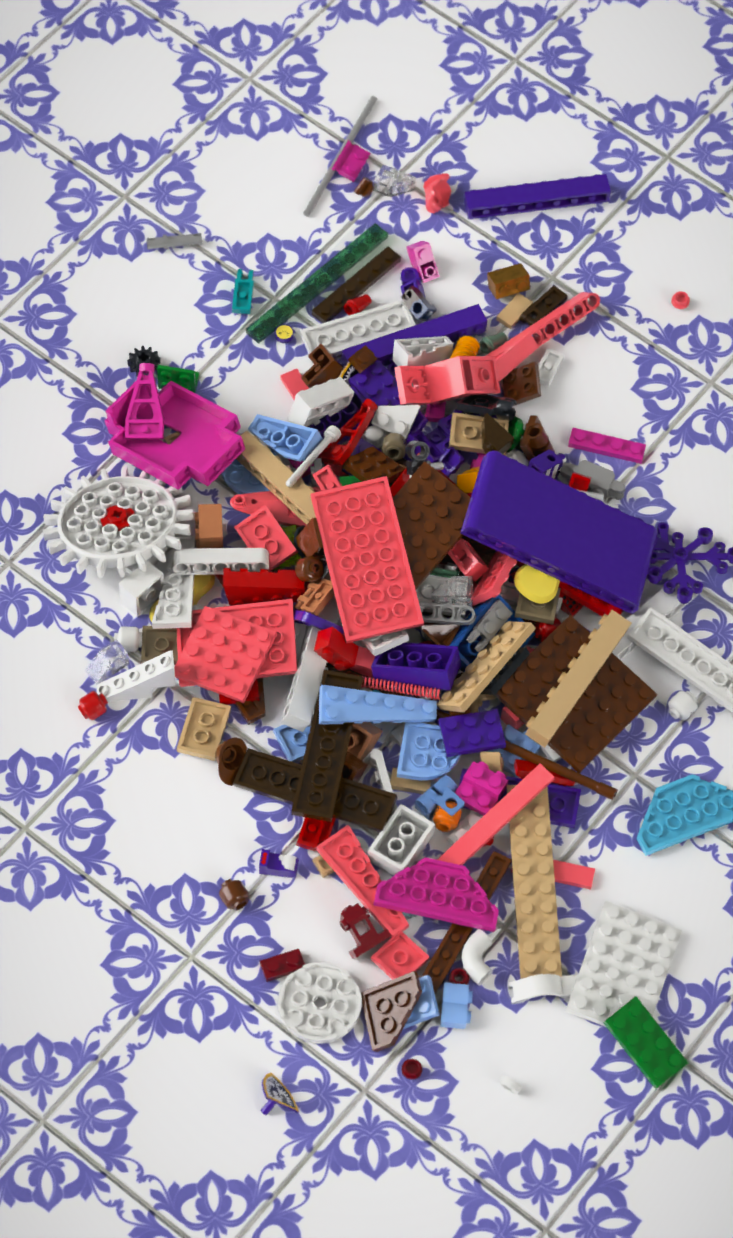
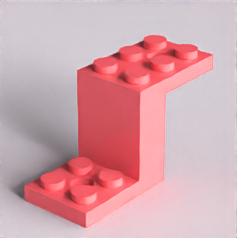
[394,356,501,405]

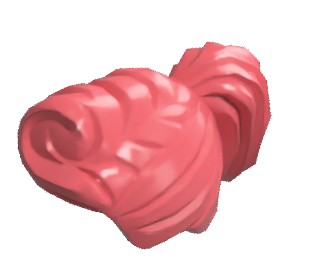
[423,173,451,213]

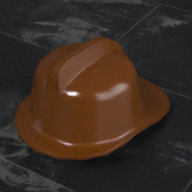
[215,737,247,786]

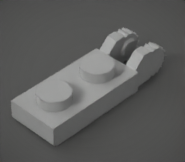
[466,600,513,652]

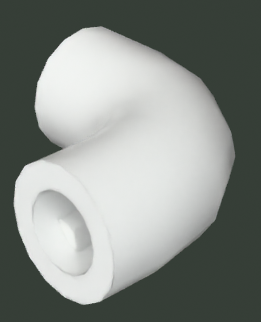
[461,929,492,986]

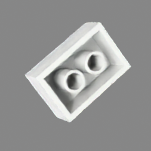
[367,804,435,876]

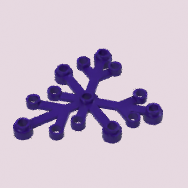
[636,517,733,604]

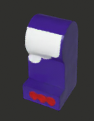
[259,849,299,878]

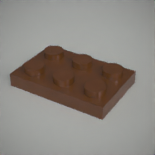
[342,446,405,484]

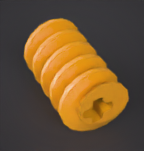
[449,336,480,359]

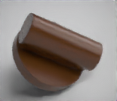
[354,177,374,197]

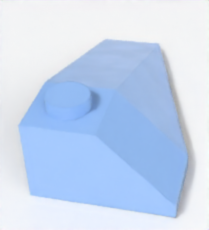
[248,414,323,462]

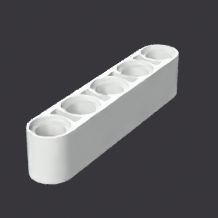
[173,548,269,575]

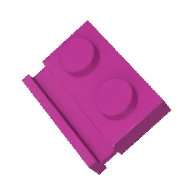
[332,140,371,182]

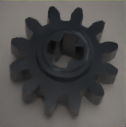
[127,345,161,377]

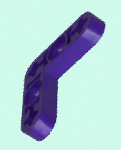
[294,610,345,636]

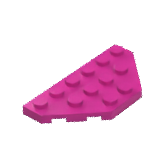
[373,857,499,932]

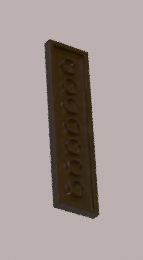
[291,670,363,822]
[233,748,398,832]

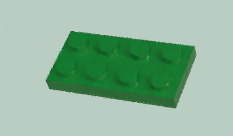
[603,996,688,1089]

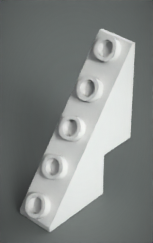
[97,650,176,702]

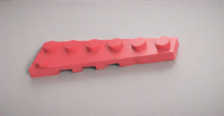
[316,825,409,939]

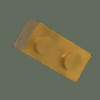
[487,263,530,299]

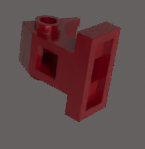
[339,903,391,959]

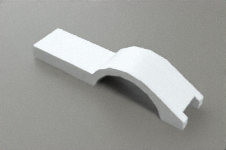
[509,974,578,1004]

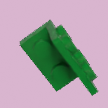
[157,365,200,393]

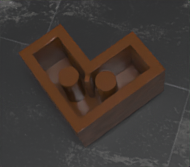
[301,344,344,388]

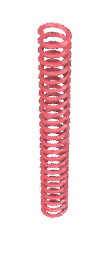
[351,674,440,700]

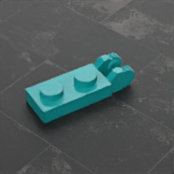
[232,269,254,314]

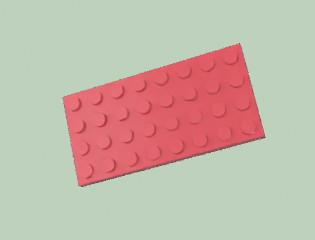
[310,476,424,643]

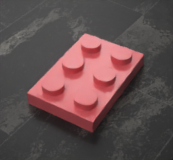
[234,505,298,571]

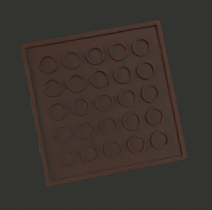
[494,615,658,773]

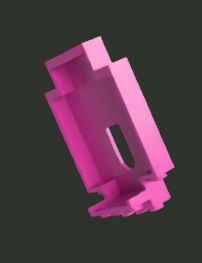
[105,381,245,490]

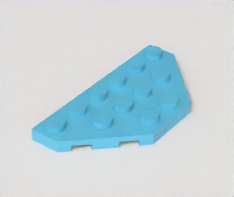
[637,774,733,856]

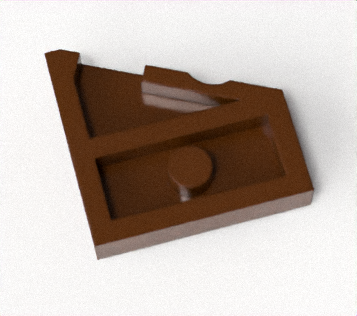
[235,678,266,725]

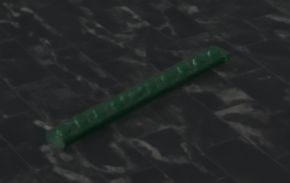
[246,223,388,344]

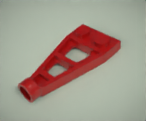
[317,399,378,466]

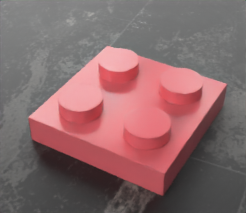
[371,932,430,980]

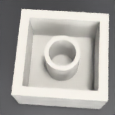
[119,559,164,617]

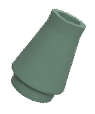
[479,332,507,354]

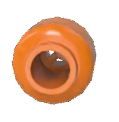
[433,801,462,832]

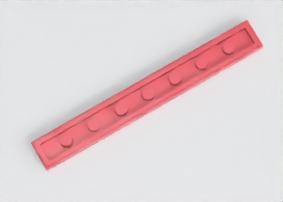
[437,763,555,865]

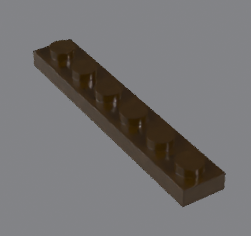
[311,247,401,323]

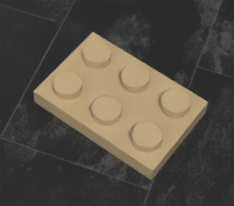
[449,413,509,455]
[176,697,231,761]

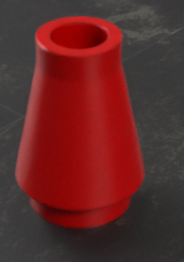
[344,294,372,316]

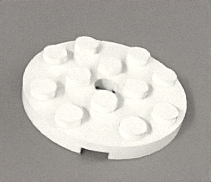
[278,962,362,1043]

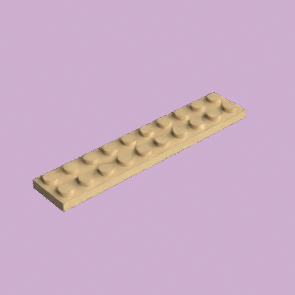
[507,785,562,979]

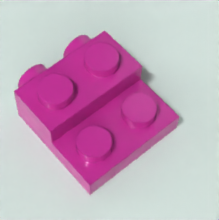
[453,761,508,816]

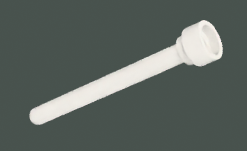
[286,425,341,487]

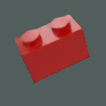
[314,626,359,671]

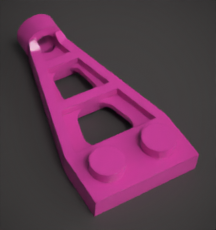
[125,363,164,440]

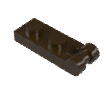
[519,285,568,327]

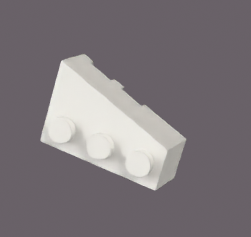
[393,336,453,366]
[288,377,354,427]

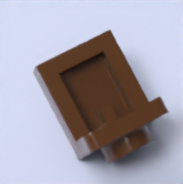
[348,345,377,374]

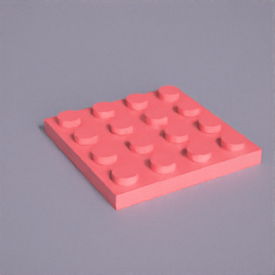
[174,606,277,703]

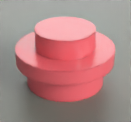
[671,291,690,309]

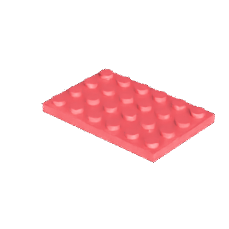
[177,599,298,687]

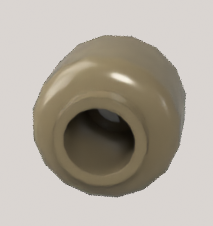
[382,433,407,461]

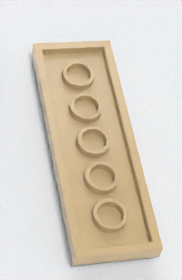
[437,621,536,713]

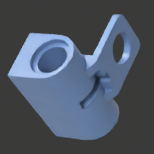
[415,775,465,820]

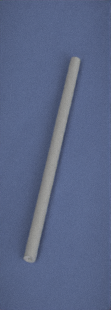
[303,95,377,217]

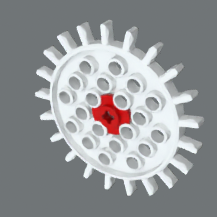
[43,466,194,578]

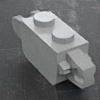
[560,460,625,500]

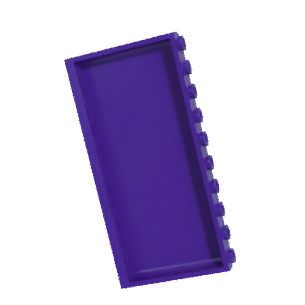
[460,451,658,615]

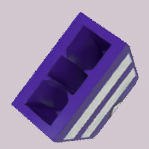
[528,450,566,480]

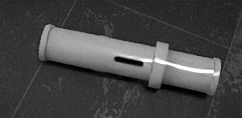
[146,233,202,250]

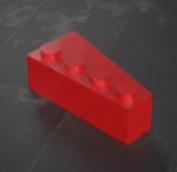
[223,568,308,606]

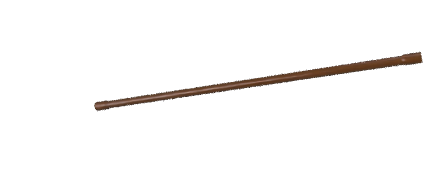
[326,662,618,800]

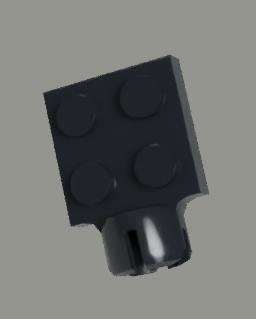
[456,395,517,421]

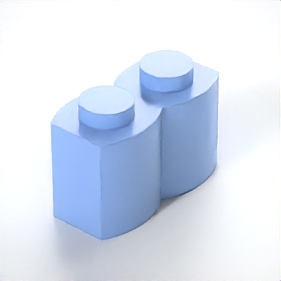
[440,982,473,1029]

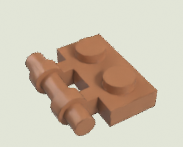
[294,578,335,616]

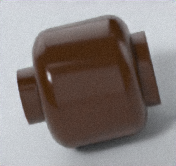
[295,556,324,582]
[219,879,249,911]

